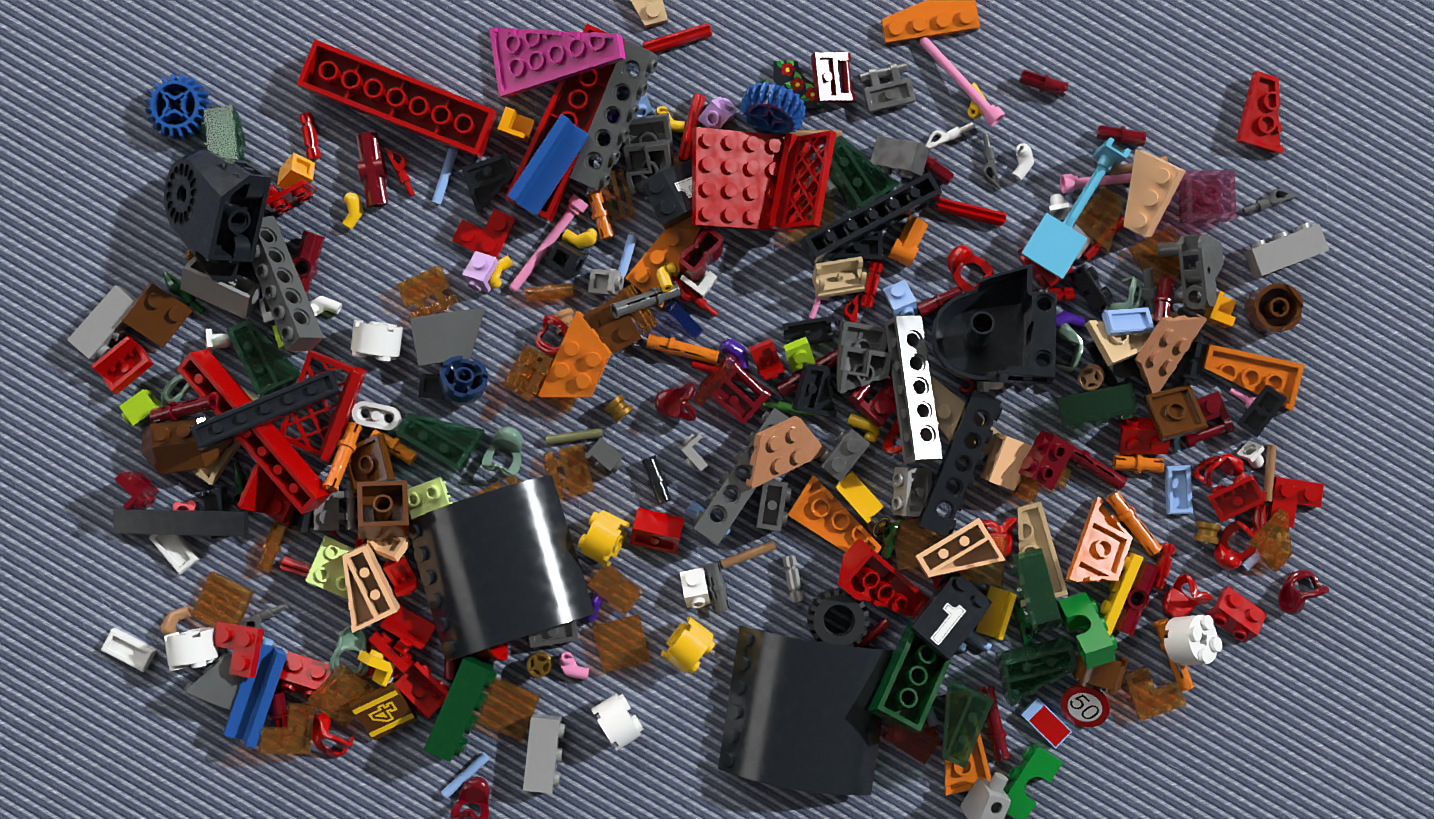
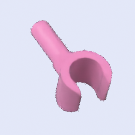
[809,293,829,319]
[1229,388,1256,409]

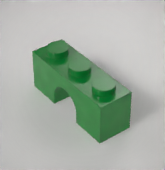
[1058,592,1118,669]
[1003,742,1063,819]

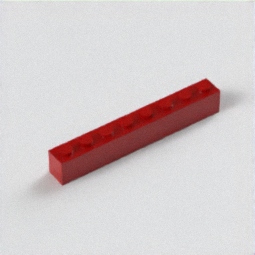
[176,349,332,514]

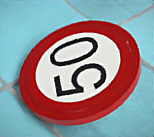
[1060,685,1110,727]

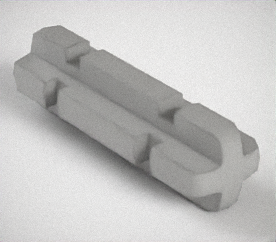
[783,555,804,603]

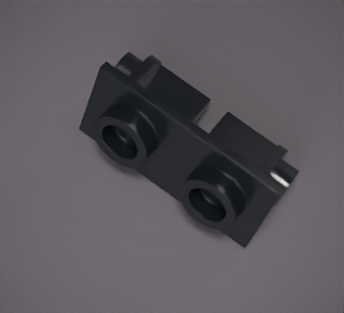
[1071,264,1113,313]
[1174,335,1208,387]

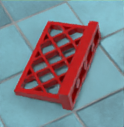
[768,130,836,234]
[279,350,367,462]

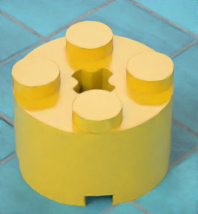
[578,510,630,566]
[661,616,715,674]

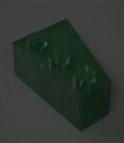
[201,104,250,163]
[815,135,900,212]
[226,320,301,398]
[1057,383,1139,430]
[396,413,486,475]
[1010,548,1063,633]
[995,637,1077,707]
[942,677,994,768]

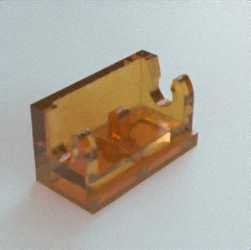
[588,564,644,615]

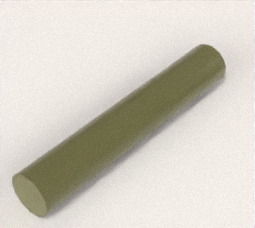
[546,428,603,445]

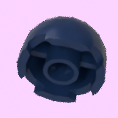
[439,356,488,405]

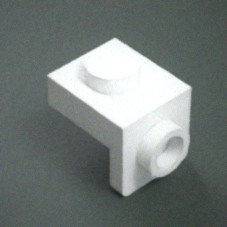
[680,568,710,608]

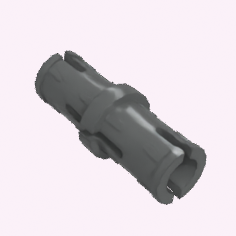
[705,562,731,612]

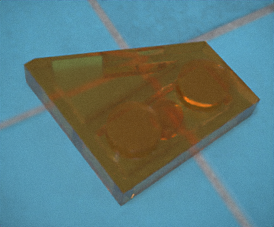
[1074,186,1123,252]
[1249,509,1292,573]

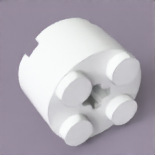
[350,320,403,361]
[1164,615,1222,666]
[164,627,219,671]
[591,693,644,751]

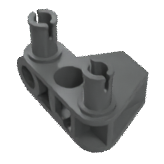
[1157,234,1224,309]

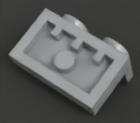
[892,467,932,516]

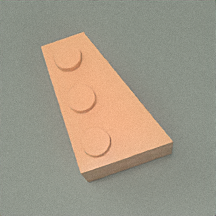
[1123,149,1186,237]
[914,518,1005,578]
[342,543,400,633]

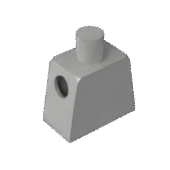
[960,772,1011,819]

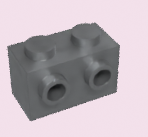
[870,136,930,179]
[820,429,870,482]
[756,480,791,531]

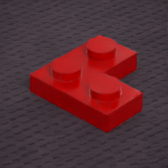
[451,208,517,259]
[1266,477,1324,528]
[214,621,264,678]

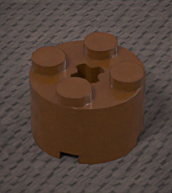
[1244,283,1304,334]
[1072,652,1128,695]

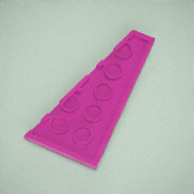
[489,27,626,98]

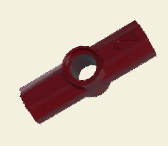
[356,132,389,207]
[292,231,325,295]
[1114,562,1159,636]

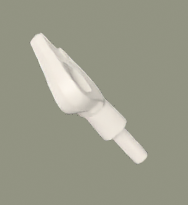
[925,122,974,150]

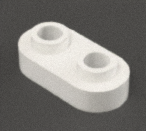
[352,401,401,430]

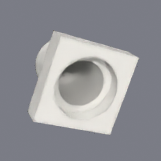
[1049,194,1070,220]
[205,329,232,354]
[977,381,1004,392]
[1236,441,1265,468]

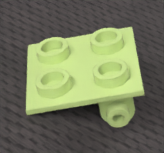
[407,477,453,519]
[305,536,353,599]

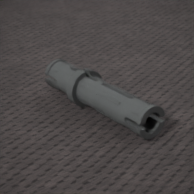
[610,282,680,318]

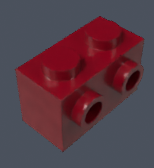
[1018,430,1075,491]

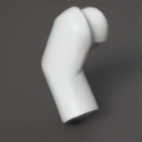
[1012,143,1034,181]
[310,296,342,316]

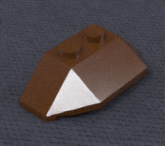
[141,418,234,474]

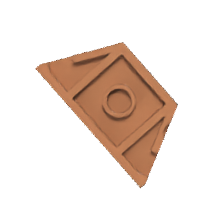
[1135,314,1207,394]
[746,416,826,489]

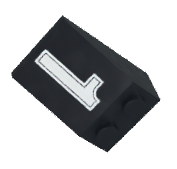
[640,159,692,230]
[910,572,992,661]

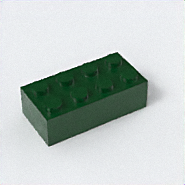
[868,622,954,734]
[423,654,498,762]

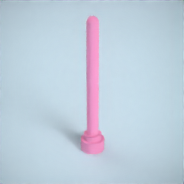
[920,37,1005,127]
[1060,173,1132,194]
[509,194,589,292]

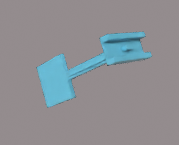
[1021,137,1131,280]

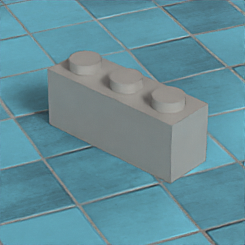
[1244,222,1329,278]
[180,256,261,319]
[67,285,137,360]
[523,713,566,794]

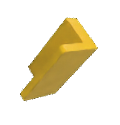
[833,471,884,523]
[974,585,1017,641]

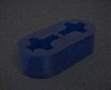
[664,299,704,339]

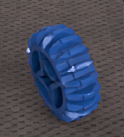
[144,74,212,140]
[740,81,806,135]

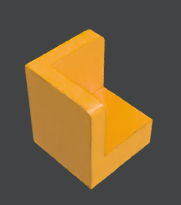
[497,107,535,143]
[277,152,315,189]
[1204,291,1236,328]

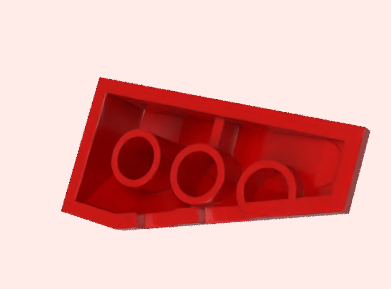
[838,538,929,618]

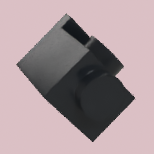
[545,241,588,277]

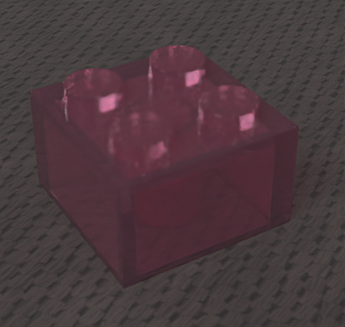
[1178,170,1237,223]

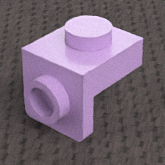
[698,96,738,129]
[462,251,499,293]

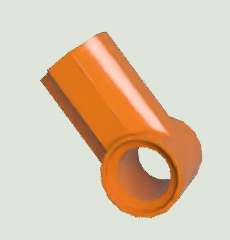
[888,216,929,267]

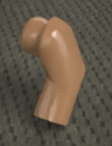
[160,605,192,635]

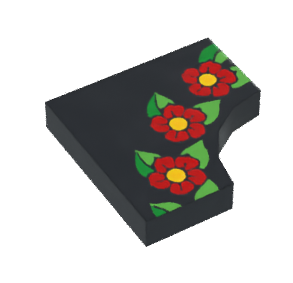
[773,61,822,110]

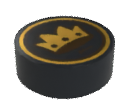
[867,513,891,538]

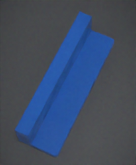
[507,114,589,216]
[223,644,287,748]

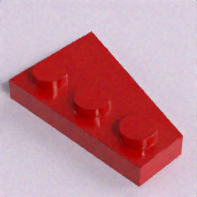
[1235,71,1283,155]

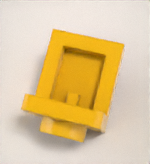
[357,649,395,687]

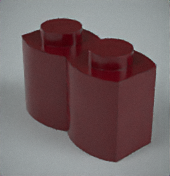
[679,227,723,282]

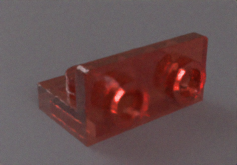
[883,724,942,765]

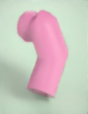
[558,651,589,680]

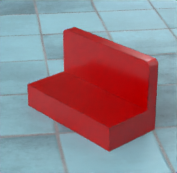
[630,508,684,554]
[379,604,436,649]

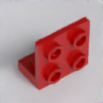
[265,179,317,215]
[237,463,295,524]

